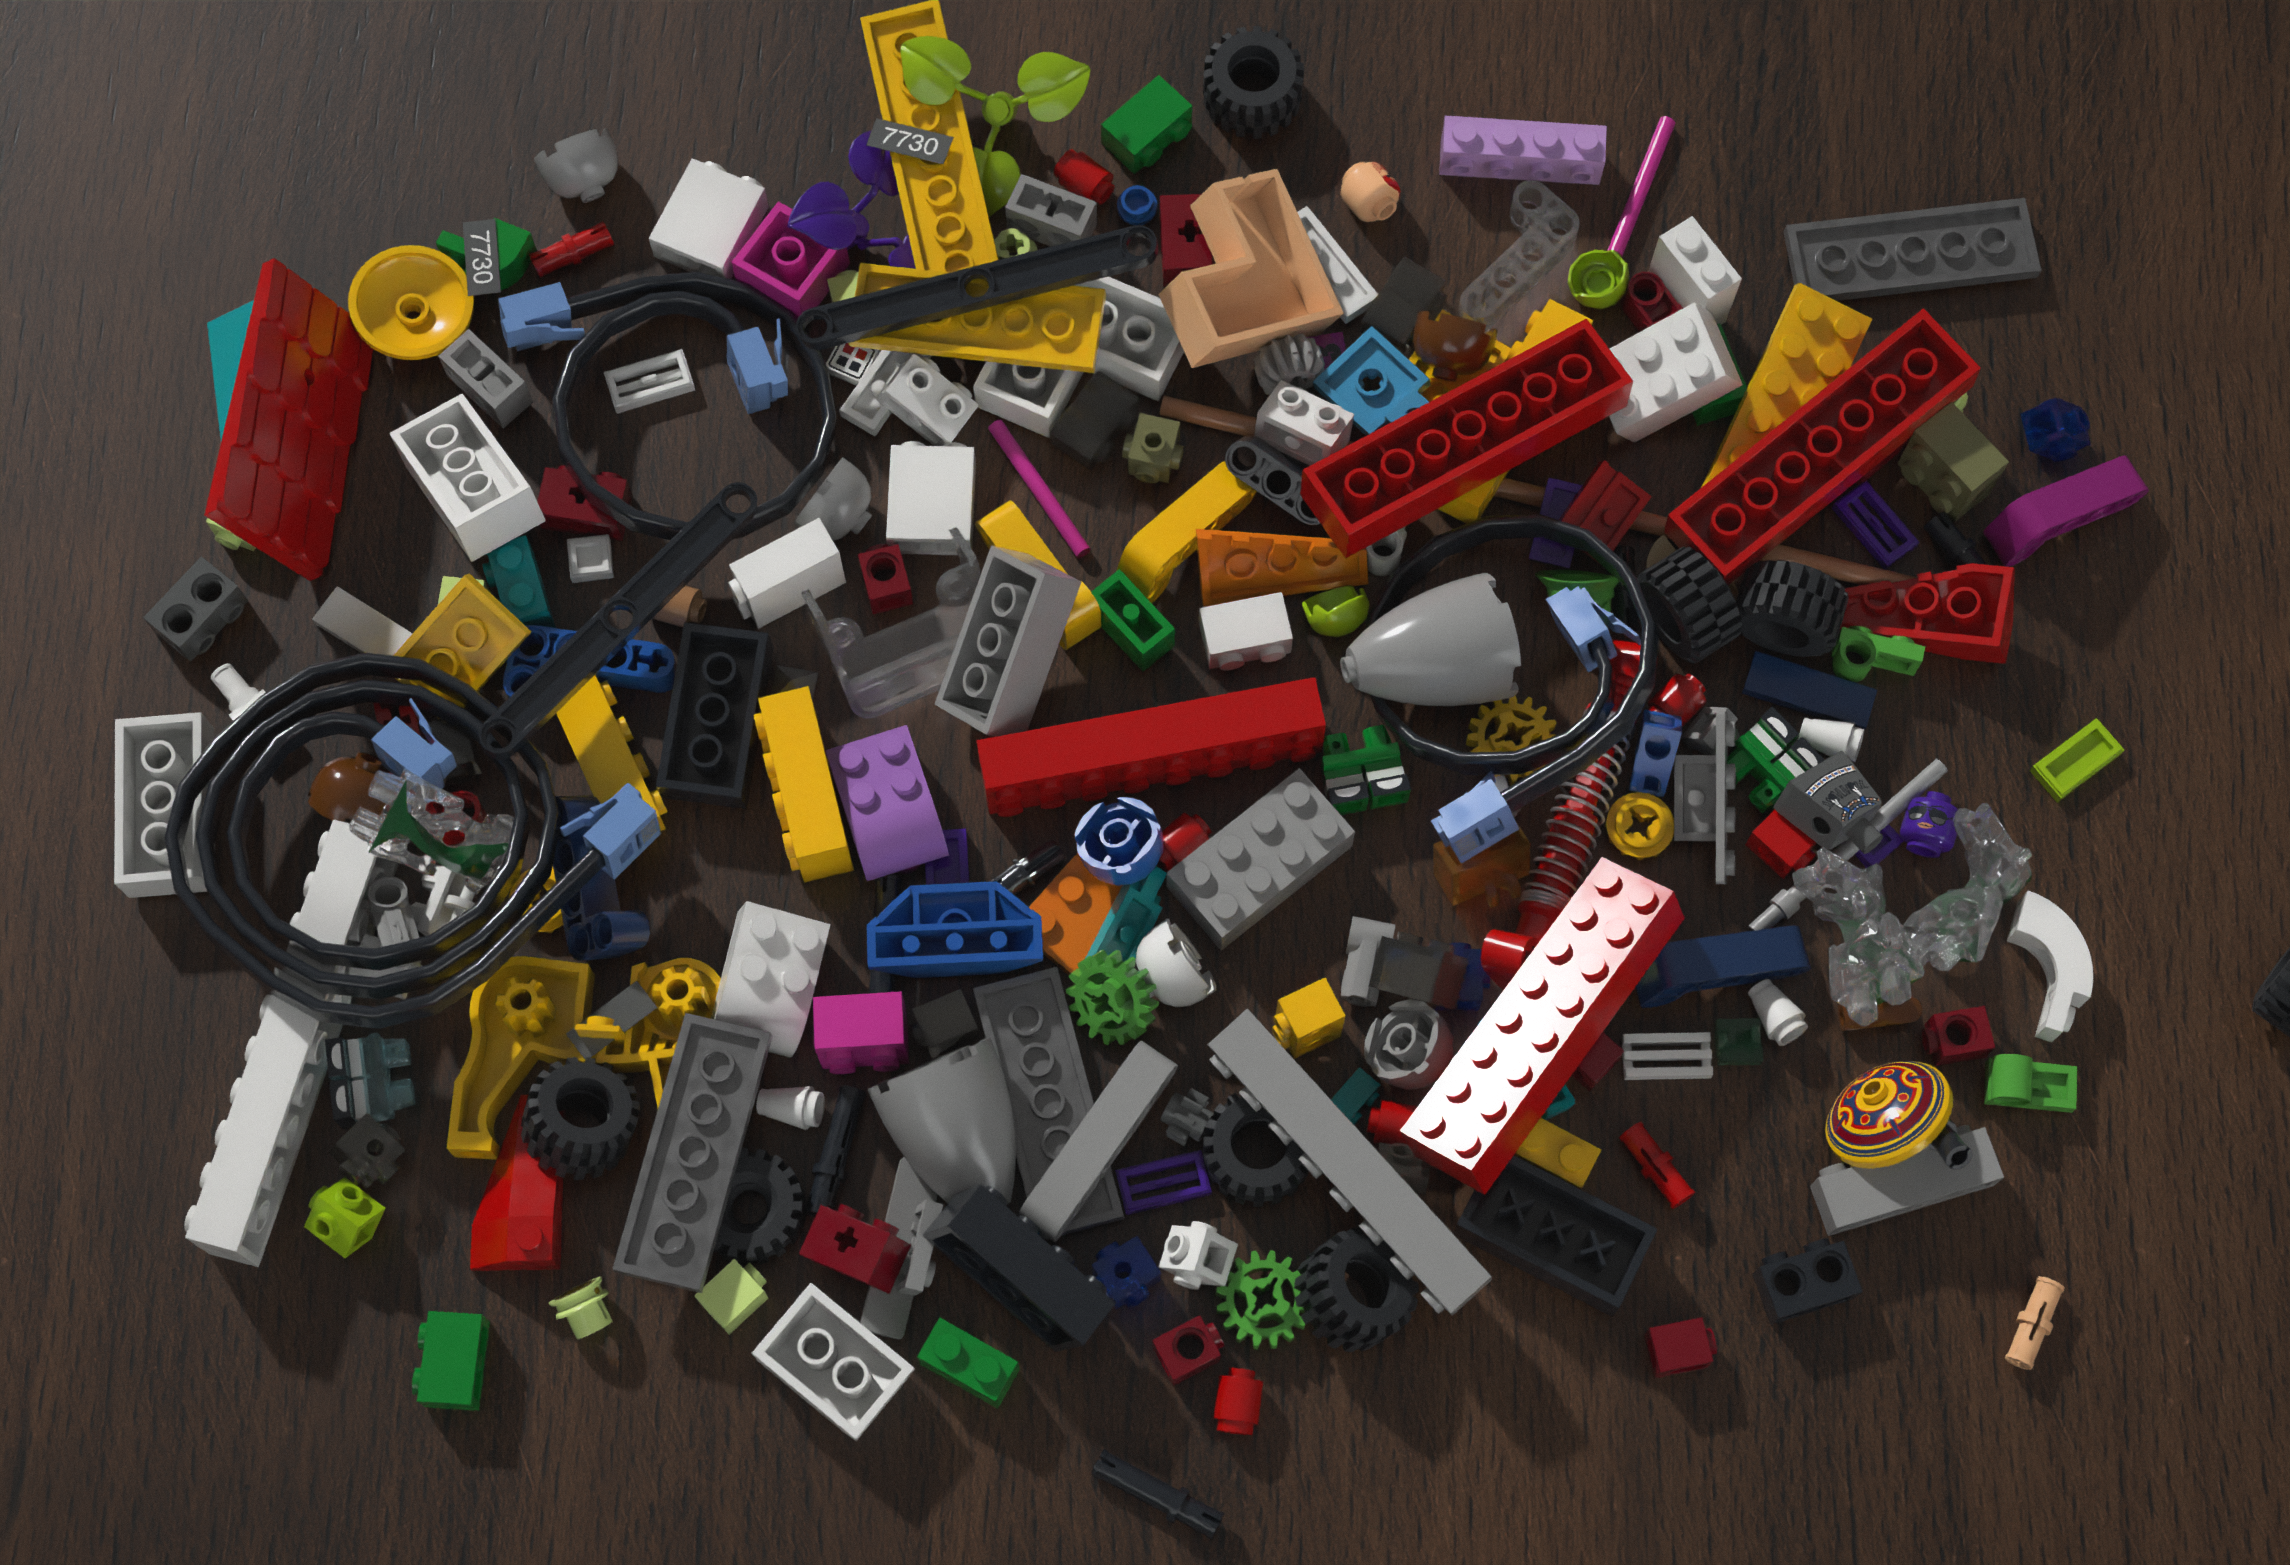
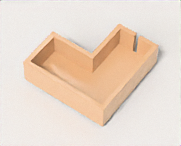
[1158,169,1344,368]

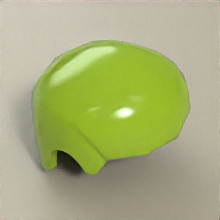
[1568,250,1630,310]
[1302,585,1370,637]

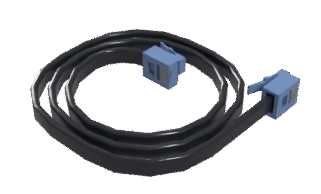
[164,653,661,1029]

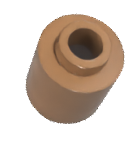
[652,585,707,628]

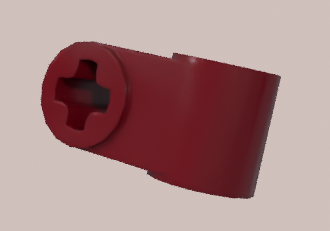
[1622,272,1683,332]

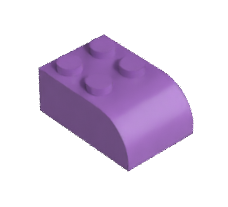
[825,725,949,881]

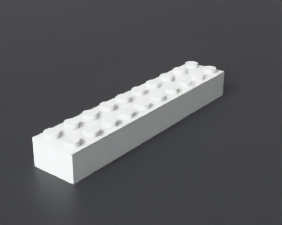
[184,819,401,1267]

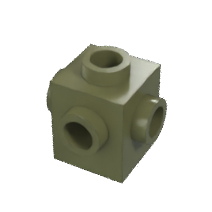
[1122,413,1184,483]

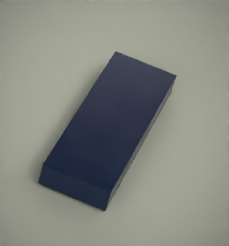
[1742,651,1877,731]

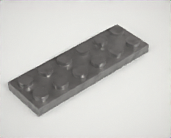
[1784,198,2041,301]
[973,967,1124,1240]
[612,1013,773,1293]

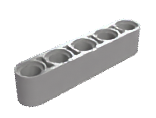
[1018,1041,1178,1242]

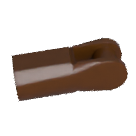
[1838,996,1922,1031]

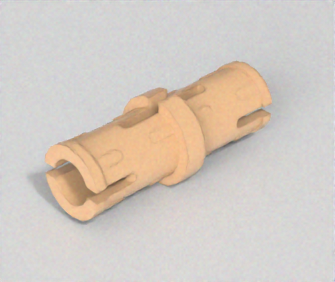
[2005,1276,2065,1370]

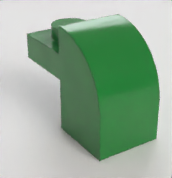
[436,218,537,290]

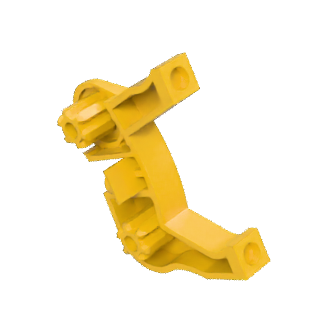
[447,956,721,1160]

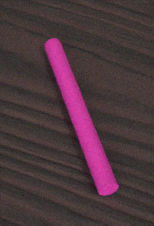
[1607,116,1675,258]
[988,419,1091,558]

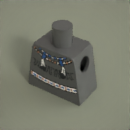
[1773,751,1883,854]

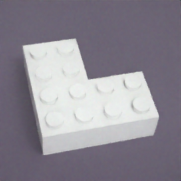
[973,277,1184,438]

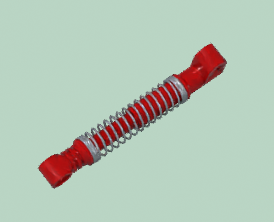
[1481,639,1658,990]

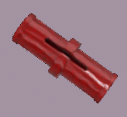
[529,221,614,278]
[1619,1122,1695,1209]

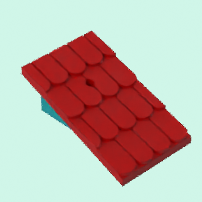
[204,258,373,581]

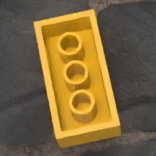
[753,686,854,883]

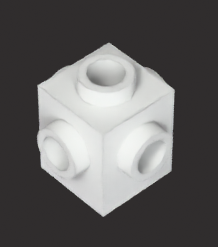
[1159,1221,1238,1290]

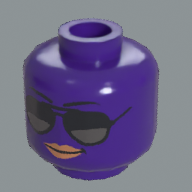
[1900,791,1962,858]

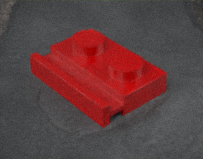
[1558,460,1652,565]

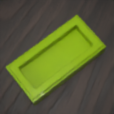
[2029,718,2125,803]

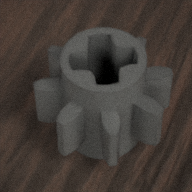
[1160,1088,1214,1146]

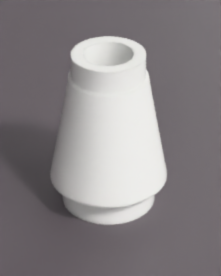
[1798,718,1864,762]
[1748,979,1808,1046]
[756,1086,825,1130]

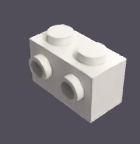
[876,353,979,446]
[1254,380,1354,466]

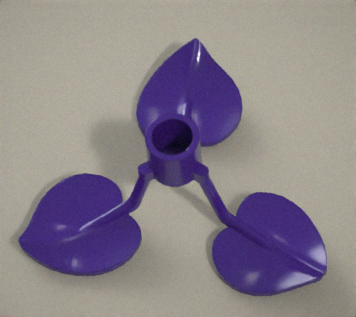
[787,130,916,269]

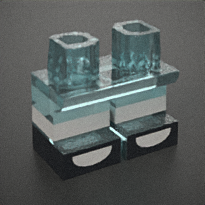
[325,1033,416,1129]

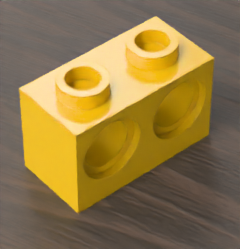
[1272,977,1345,1059]

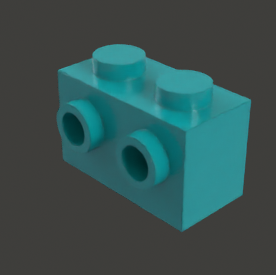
[482,535,556,628]

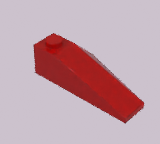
[1840,563,2015,664]
[470,1095,566,1271]

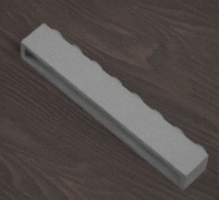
[1208,1008,1492,1316]

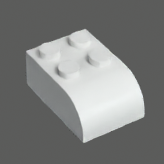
[711,901,830,1058]
[752,1283,915,1441]

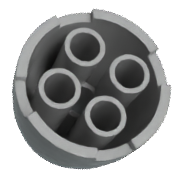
[1340,573,1521,706]
[867,1037,1016,1205]

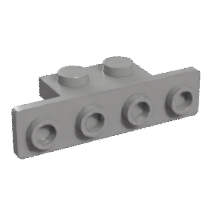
[1674,711,1736,884]
[860,1157,943,1340]

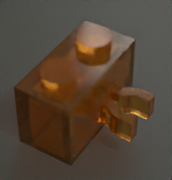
[1433,820,1531,908]

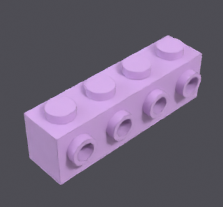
[1439,116,1606,185]

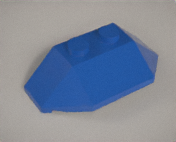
[867,881,1043,978]

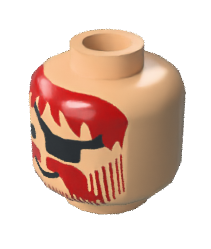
[1340,162,1401,222]

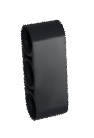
[1225,435,1320,525]

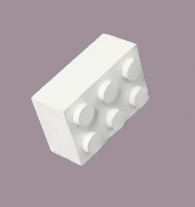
[1609,302,1743,443]

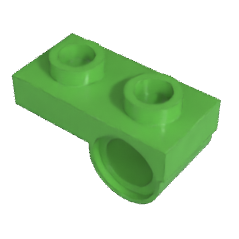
[1831,626,1925,682]
[1984,1054,2077,1113]

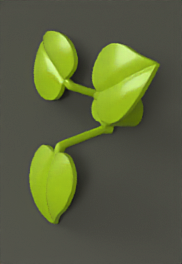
[900,36,1091,218]

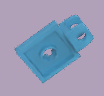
[1313,326,1431,436]

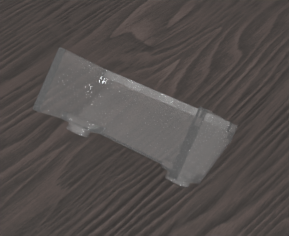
[801,527,982,719]

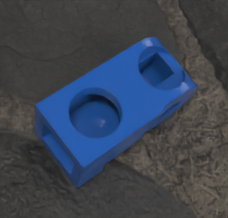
[1629,710,1682,798]

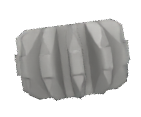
[1254,334,1325,395]

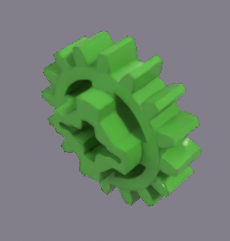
[1066,950,1159,1045]
[1216,1250,1306,1349]

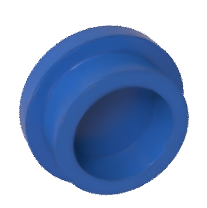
[1117,185,1157,225]

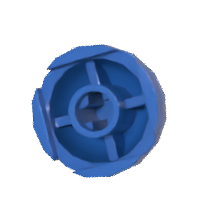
[1075,797,1163,886]

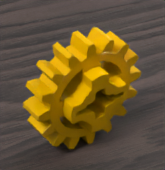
[1466,695,1557,786]

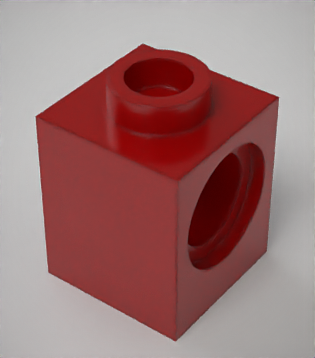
[1745,809,1816,879]

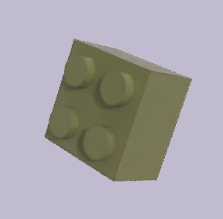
[1897,402,2009,523]

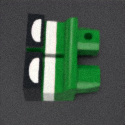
[1728,706,1824,813]
[1320,725,1411,815]

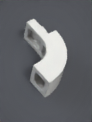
[2007,891,2093,1042]

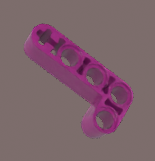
[1983,455,2149,567]

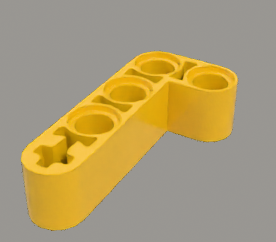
[1116,461,1257,603]
[975,500,1101,650]

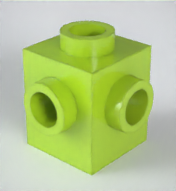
[304,1177,385,1258]

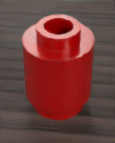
[1053,149,1115,205]
[1647,673,1707,728]
[1157,813,1212,873]
[1367,1099,1418,1149]
[1214,1368,1263,1436]

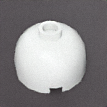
[1136,918,1216,1007]

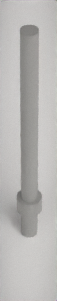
[1748,759,1948,931]

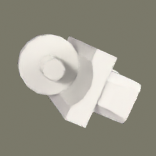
[410,865,476,936]

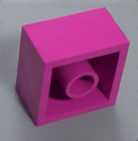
[731,201,850,319]
[813,992,909,1074]

